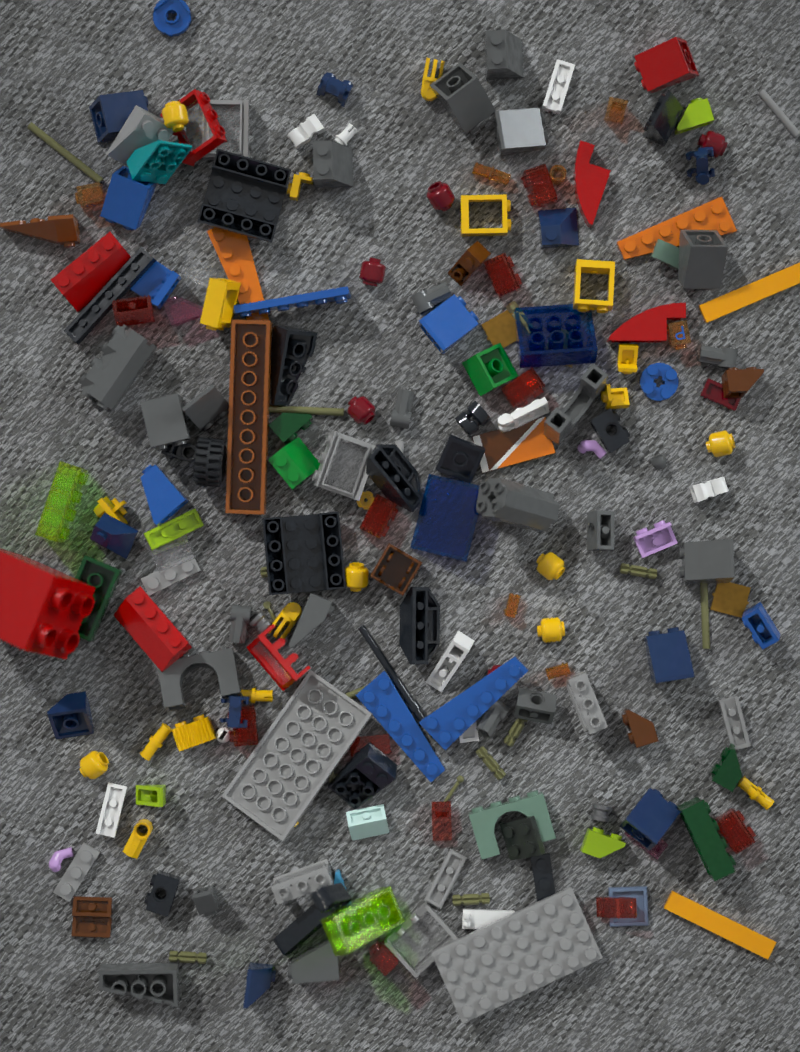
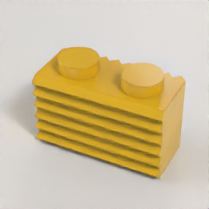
[172,714,216,751]

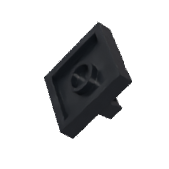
[435,434,485,484]

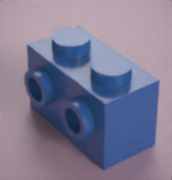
[742,602,780,650]

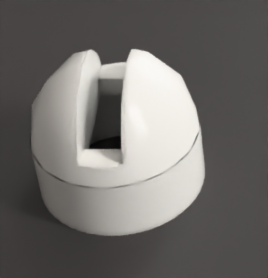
[216,727,231,743]

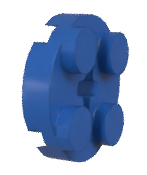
[153,0,192,37]
[639,363,678,401]

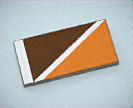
[472,416,556,474]

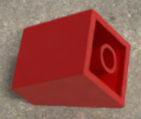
[634,37,699,93]

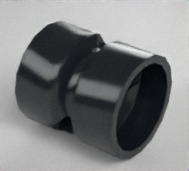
[455,401,491,437]

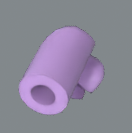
[578,440,607,459]
[49,847,74,872]

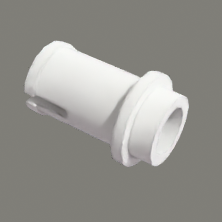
[334,123,358,146]

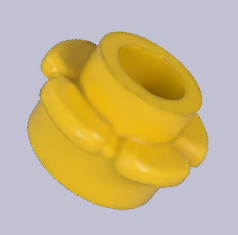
[357,491,375,510]

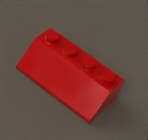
[51,232,131,312]
[113,586,192,672]

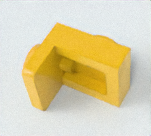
[287,172,313,201]
[617,343,639,374]
[601,384,630,409]

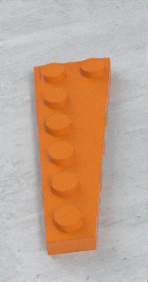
[617,196,737,260]
[207,227,270,321]

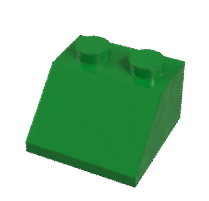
[462,343,518,396]
[268,437,320,490]

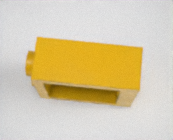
[460,194,511,237]
[573,259,615,313]
[200,278,241,331]

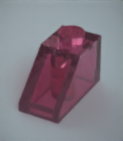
[163,296,203,328]

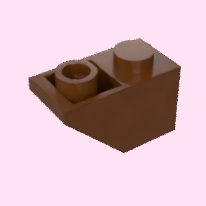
[447,241,491,286]
[721,367,764,398]
[622,709,659,748]

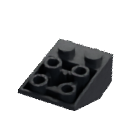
[643,90,684,147]
[328,742,397,809]

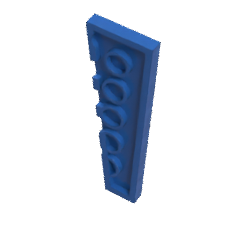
[233,286,351,318]
[419,656,528,750]
[356,670,445,782]

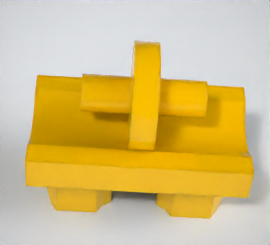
[93,496,128,524]

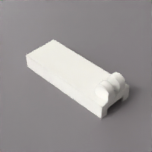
[542,59,575,114]
[96,782,128,838]
[462,908,515,929]

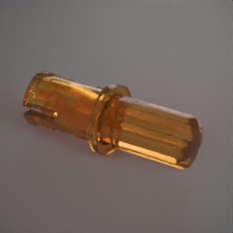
[472,162,511,185]

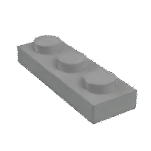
[141,553,201,596]
[53,842,100,902]

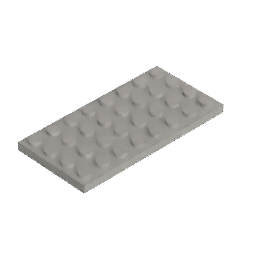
[222,670,373,841]
[430,887,603,1024]

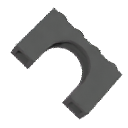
[544,364,608,446]
[157,647,242,712]

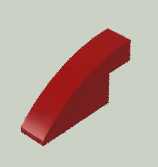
[574,140,611,228]
[607,302,686,343]

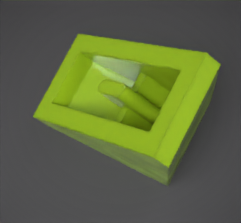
[136,785,166,807]

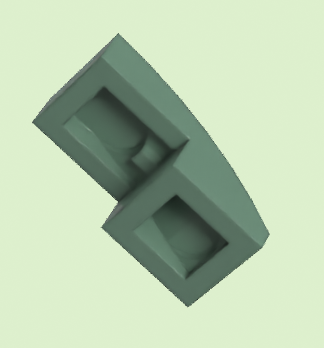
[650,239,679,270]

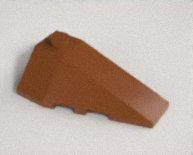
[0,214,80,248]

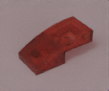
[350,734,391,757]
[431,801,452,841]
[596,897,637,918]

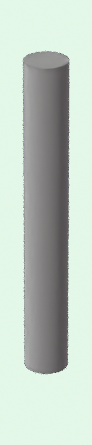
[758,89,800,137]

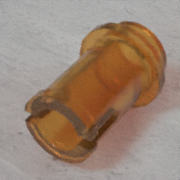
[503,593,521,618]
[545,662,571,680]

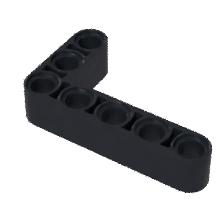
[273,883,352,956]

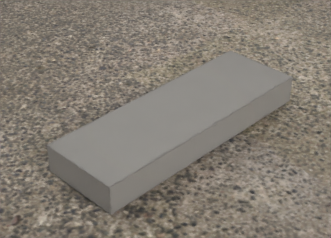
[424,848,467,909]

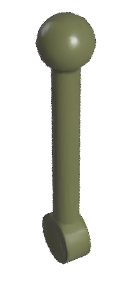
[263,601,284,637]
[438,775,464,810]

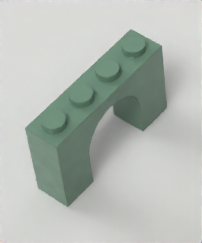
[468,790,556,859]

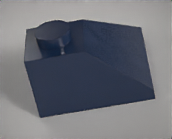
[538,208,579,249]
[90,513,138,559]
[47,691,94,739]
[243,962,276,1009]

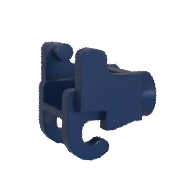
[316,72,353,107]
[686,147,715,185]
[219,695,249,728]

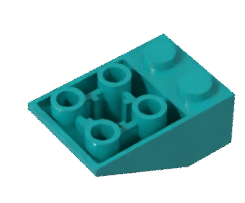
[126,140,193,184]

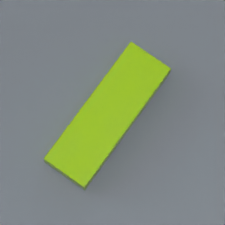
[143,508,204,551]

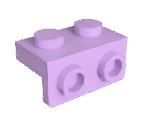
[633,520,677,558]

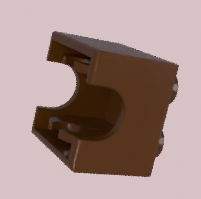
[369,543,422,596]

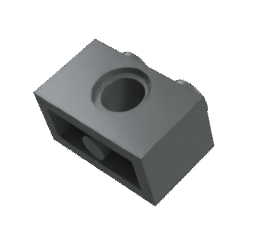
[587,510,615,552]
[514,688,557,724]

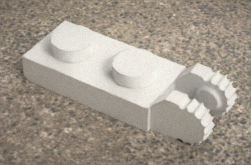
[497,397,549,433]

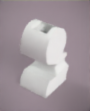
[287,114,326,149]
[689,477,729,503]

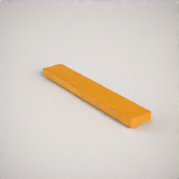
[698,263,800,323]
[663,891,776,959]

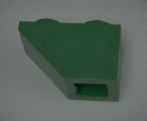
[268,413,313,444]
[710,743,742,792]

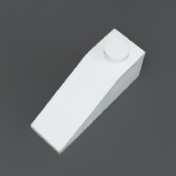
[426,630,474,692]

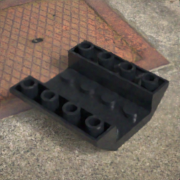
[197,149,291,243]
[262,511,346,595]

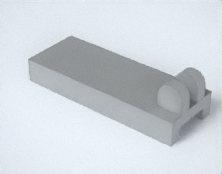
[719,696,751,750]

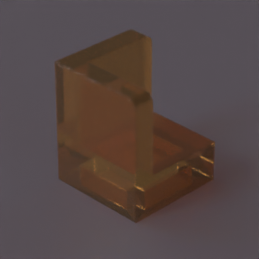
[604,97,628,124]

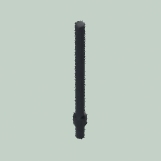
[358,625,425,722]

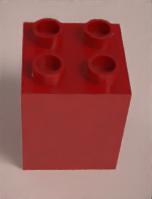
[0,548,96,660]

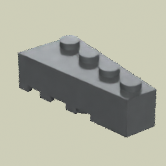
[99,962,180,1007]

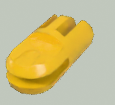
[421,58,445,101]
[269,602,302,639]

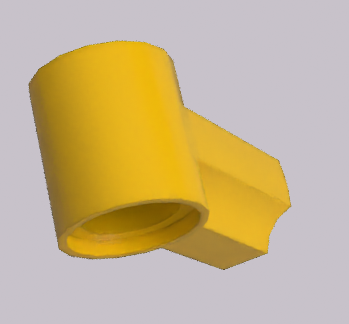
[122,819,153,859]

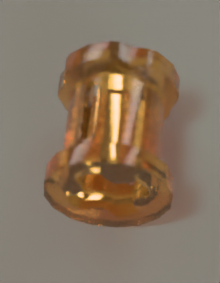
[548,165,566,185]

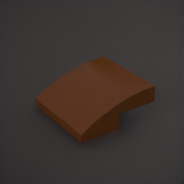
[71,896,112,938]

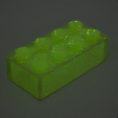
[35,461,89,543]
[321,886,405,956]

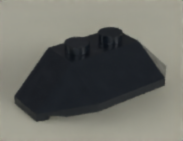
[366,444,423,512]
[399,587,440,664]

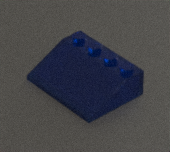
[515,304,598,368]
[410,474,479,562]

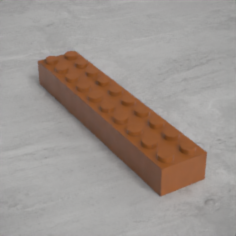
[225,320,272,515]

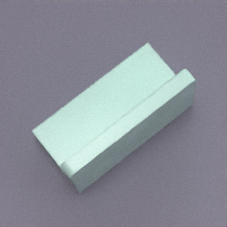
[346,804,389,841]

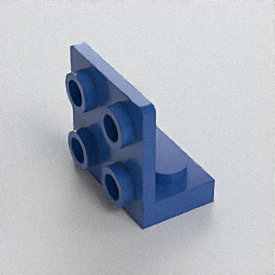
[130,261,182,309]

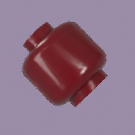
[697,130,727,158]
[427,181,455,211]
[359,257,386,287]
[347,396,376,425]

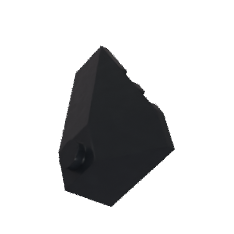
[271,325,318,406]

